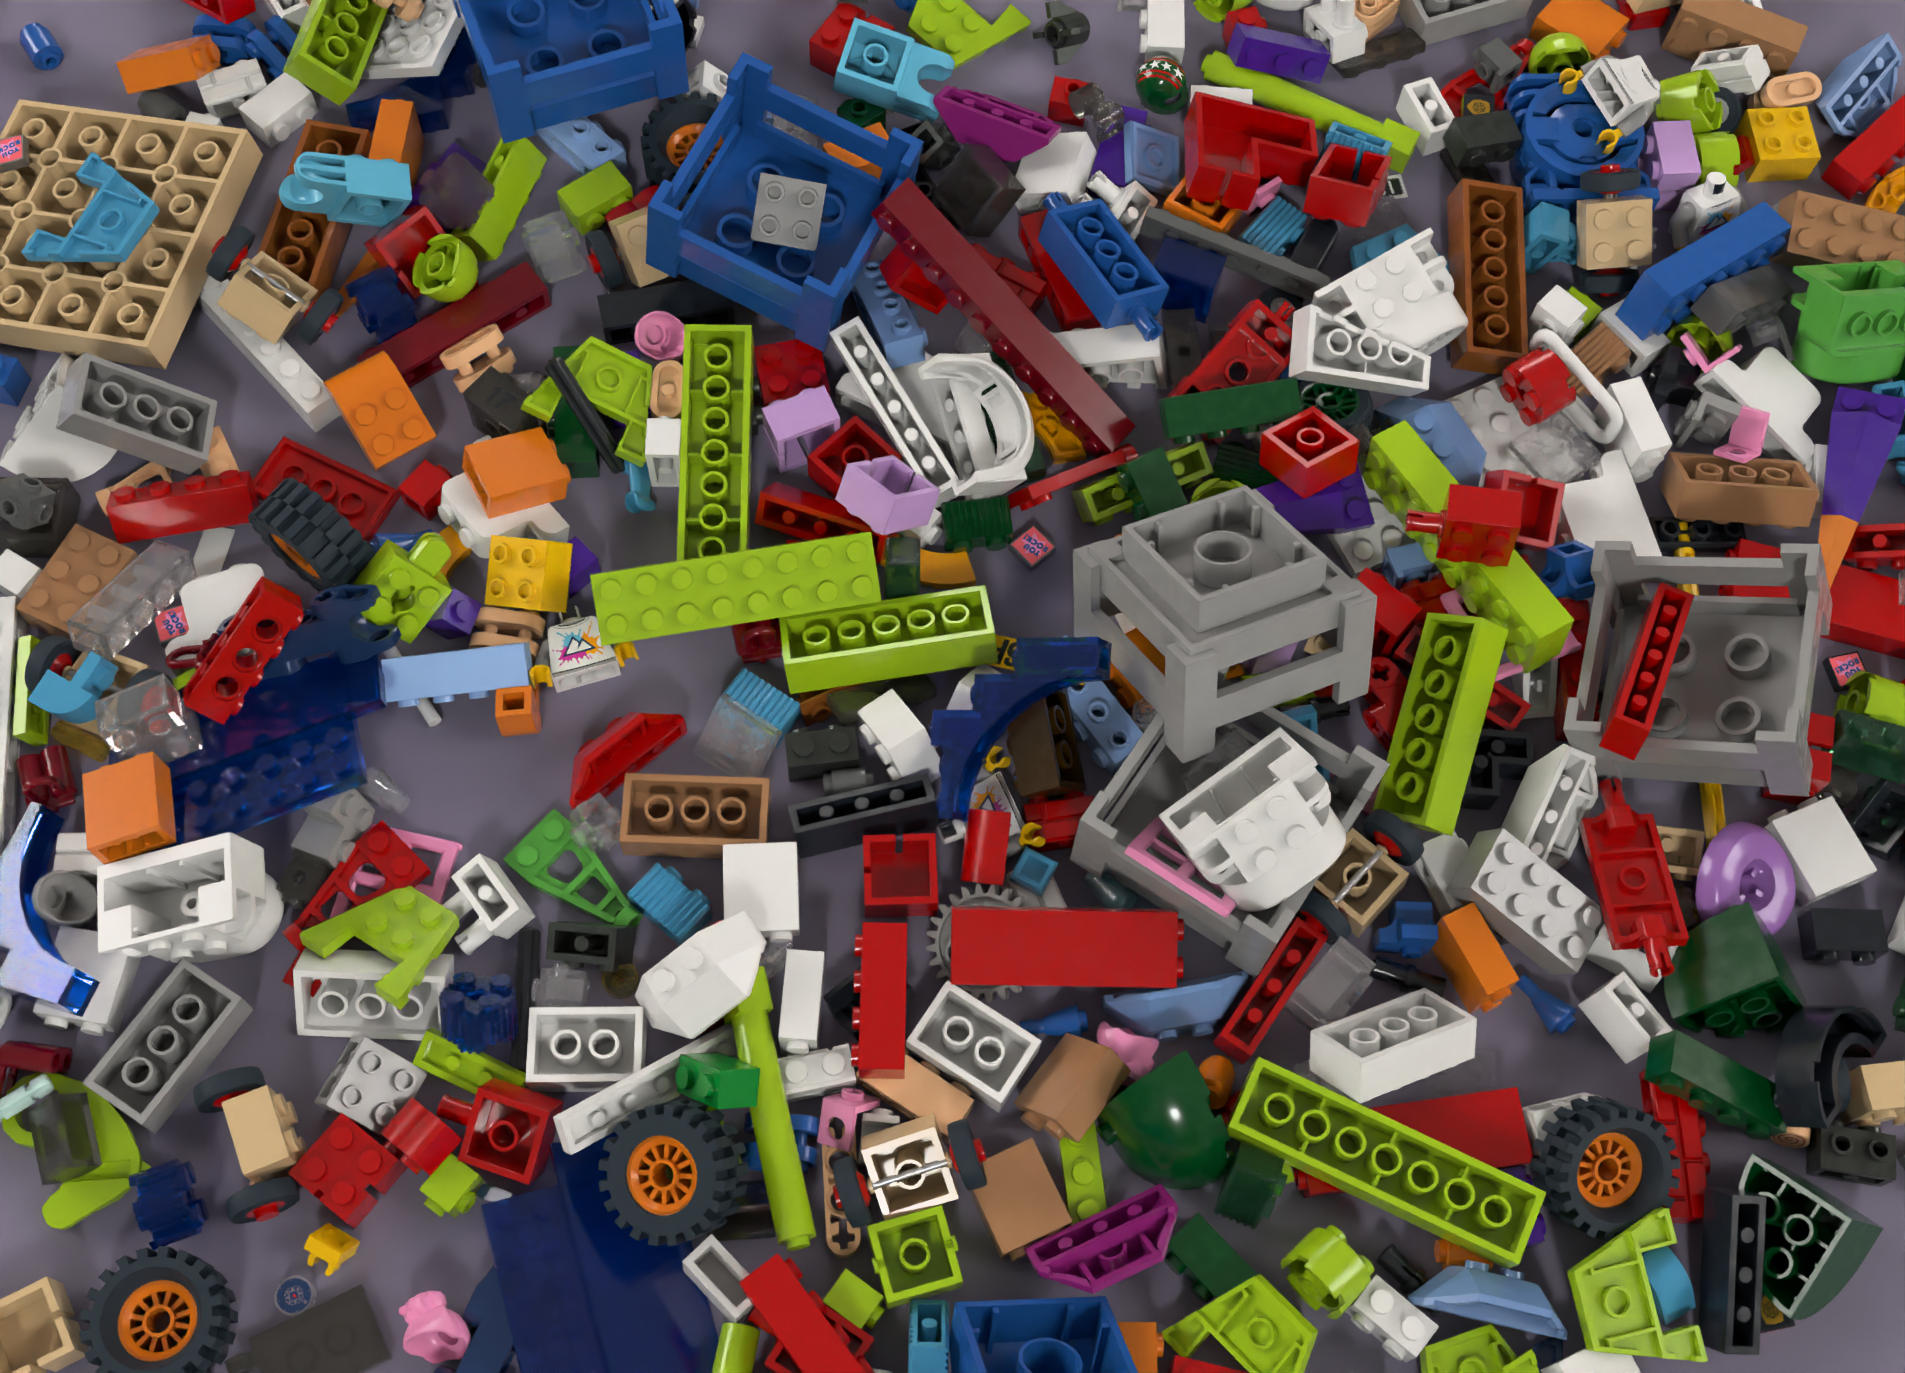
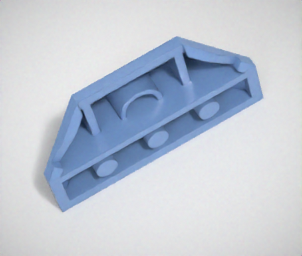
[1814,32,1903,140]
[1373,396,1487,487]
[1100,970,1249,1043]
[1407,1260,1568,1340]

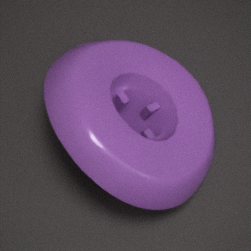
[1696,821,1796,936]

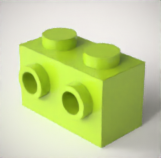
[557,160,634,236]

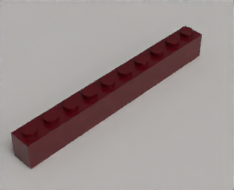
[870,177,1136,459]

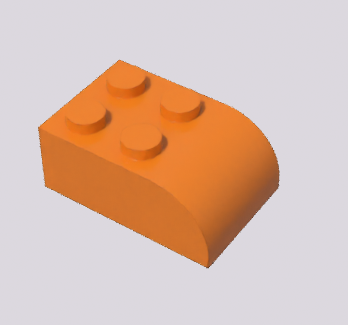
[1162,175,1244,235]
[323,351,437,472]

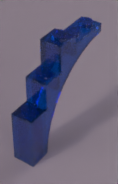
[345,25,478,133]
[929,637,1112,822]
[0,802,100,1017]

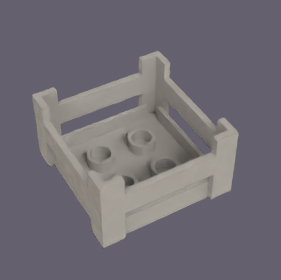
[1073,485,1377,763]
[1563,541,1833,797]
[1069,667,1390,978]

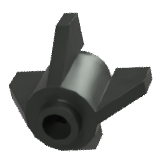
[1033,0,1090,65]

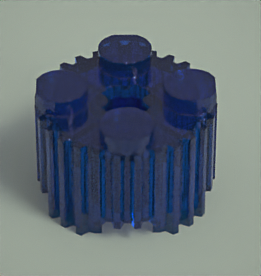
[345,265,417,344]
[439,971,518,1054]
[128,1159,209,1250]

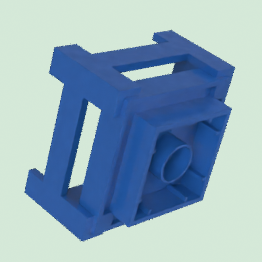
[452,0,689,144]
[646,52,924,352]

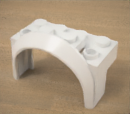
[918,353,1035,501]

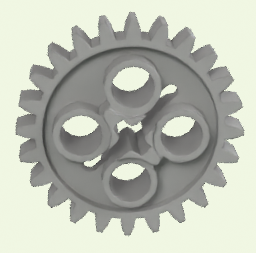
[926,883,1025,1003]

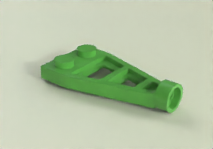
[503,809,643,928]

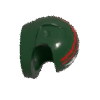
[1135,55,1188,115]

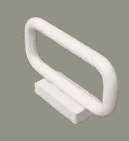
[1528,329,1624,444]

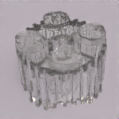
[520,209,587,284]

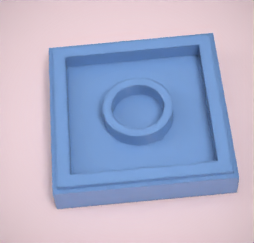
[1124,120,1180,197]

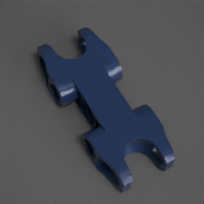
[216,584,402,680]
[434,1254,562,1373]

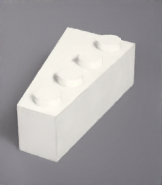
[1289,304,1431,397]
[1050,322,1168,389]

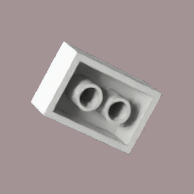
[906,980,1042,1113]
[525,1006,647,1092]

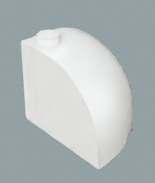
[0,353,118,484]

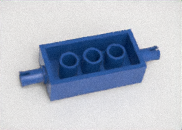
[1038,191,1170,342]

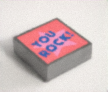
[0,134,29,173]
[1008,524,1056,572]
[151,604,189,648]

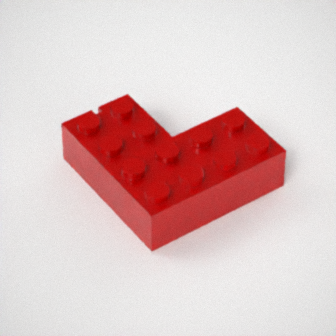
[1184,91,1318,211]

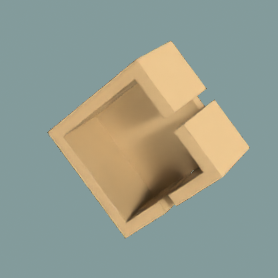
[0,1276,88,1373]

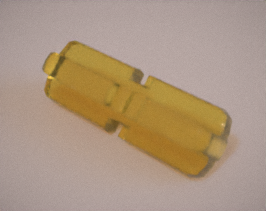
[50,720,112,762]

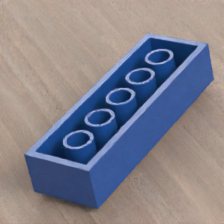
[1615,201,1792,341]

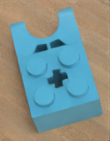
[832,18,955,121]
[279,152,412,227]

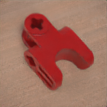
[1362,657,1409,753]

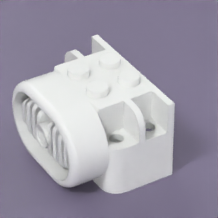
[1312,227,1468,360]
[1158,727,1346,912]
[97,832,284,963]

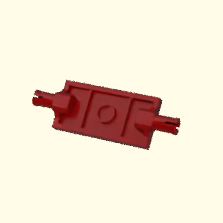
[1579,778,1689,977]

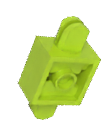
[352,532,452,644]

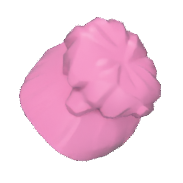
[634,311,684,362]
[1096,1021,1159,1086]
[399,1291,471,1365]

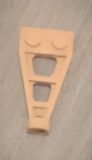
[95,426,240,517]

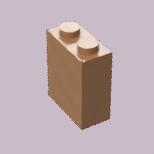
[1013,1033,1131,1143]
[969,1138,1073,1262]

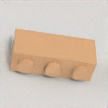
[855,1047,974,1145]

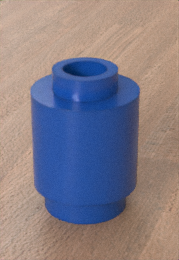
[20,23,64,70]

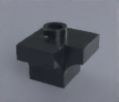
[1646,345,1702,412]

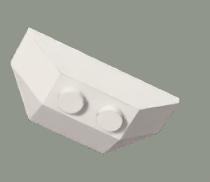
[1501,744,1598,870]
[635,910,766,1039]

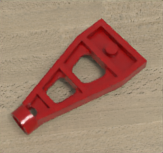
[1440,38,1535,118]
[1007,443,1138,511]
[282,820,432,954]

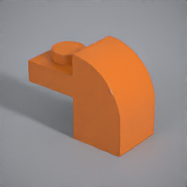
[495,683,542,737]

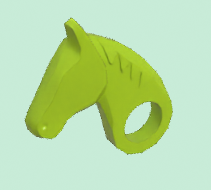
[2,1072,165,1230]

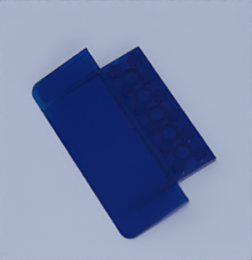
[109,652,387,852]
[480,1132,719,1373]

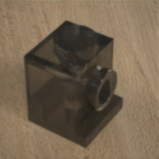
[275,848,334,910]

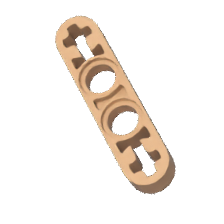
[822,1117,861,1258]

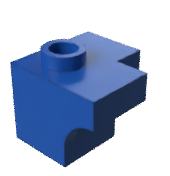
[1537,540,1595,601]
[1371,901,1439,959]

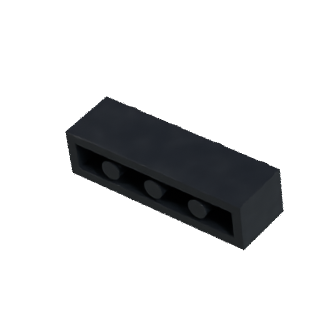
[597,280,735,345]
[788,773,939,859]
[1698,1187,1766,1355]

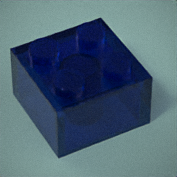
[1153,237,1227,324]

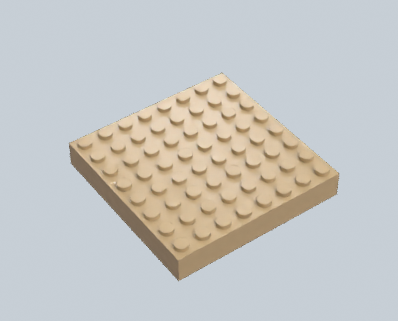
[0,99,263,370]

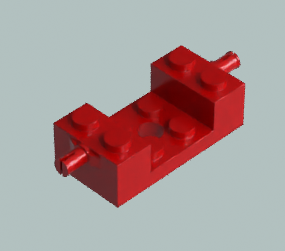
[1167,299,1295,445]

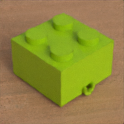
[867,1205,963,1309]

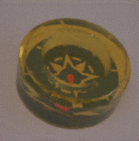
[601,964,640,999]

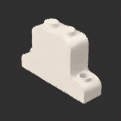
[1693,347,1821,465]
[835,350,953,460]
[438,435,570,559]
[1556,449,1662,556]
[165,563,304,677]

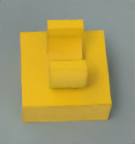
[304,1223,360,1276]

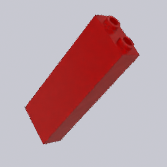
[1718,538,1905,660]
[950,906,1184,988]
[1293,1087,1533,1199]

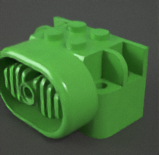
[1789,260,1905,384]

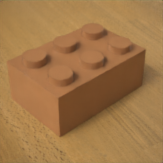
[16,523,147,651]

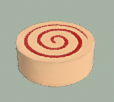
[1770,1127,1811,1148]

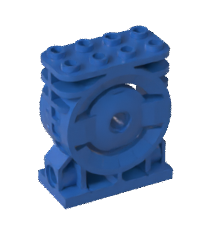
[1503,73,1660,226]

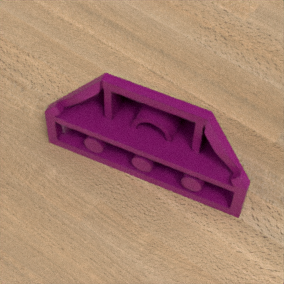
[933,85,1061,162]
[1024,1183,1179,1294]

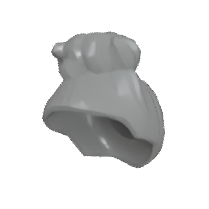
[32,870,98,930]

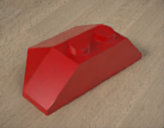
[569,712,687,820]

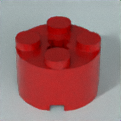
[1499,347,1576,427]

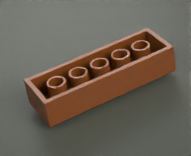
[257,119,372,305]
[1447,178,1528,375]

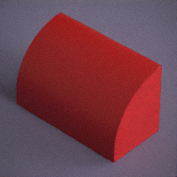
[960,809,1011,886]

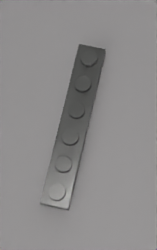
[1139,206,1331,301]

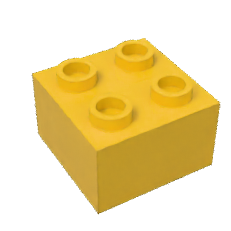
[1734,106,1821,182]
[484,535,573,613]

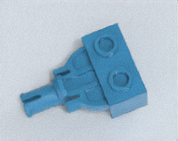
[1524,202,1577,275]

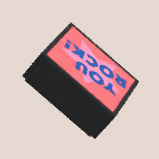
[1822,651,1867,693]

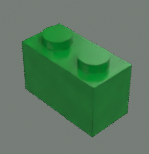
[675,1052,760,1109]

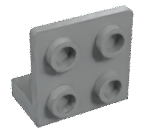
[751,173,827,251]
[313,1036,427,1138]

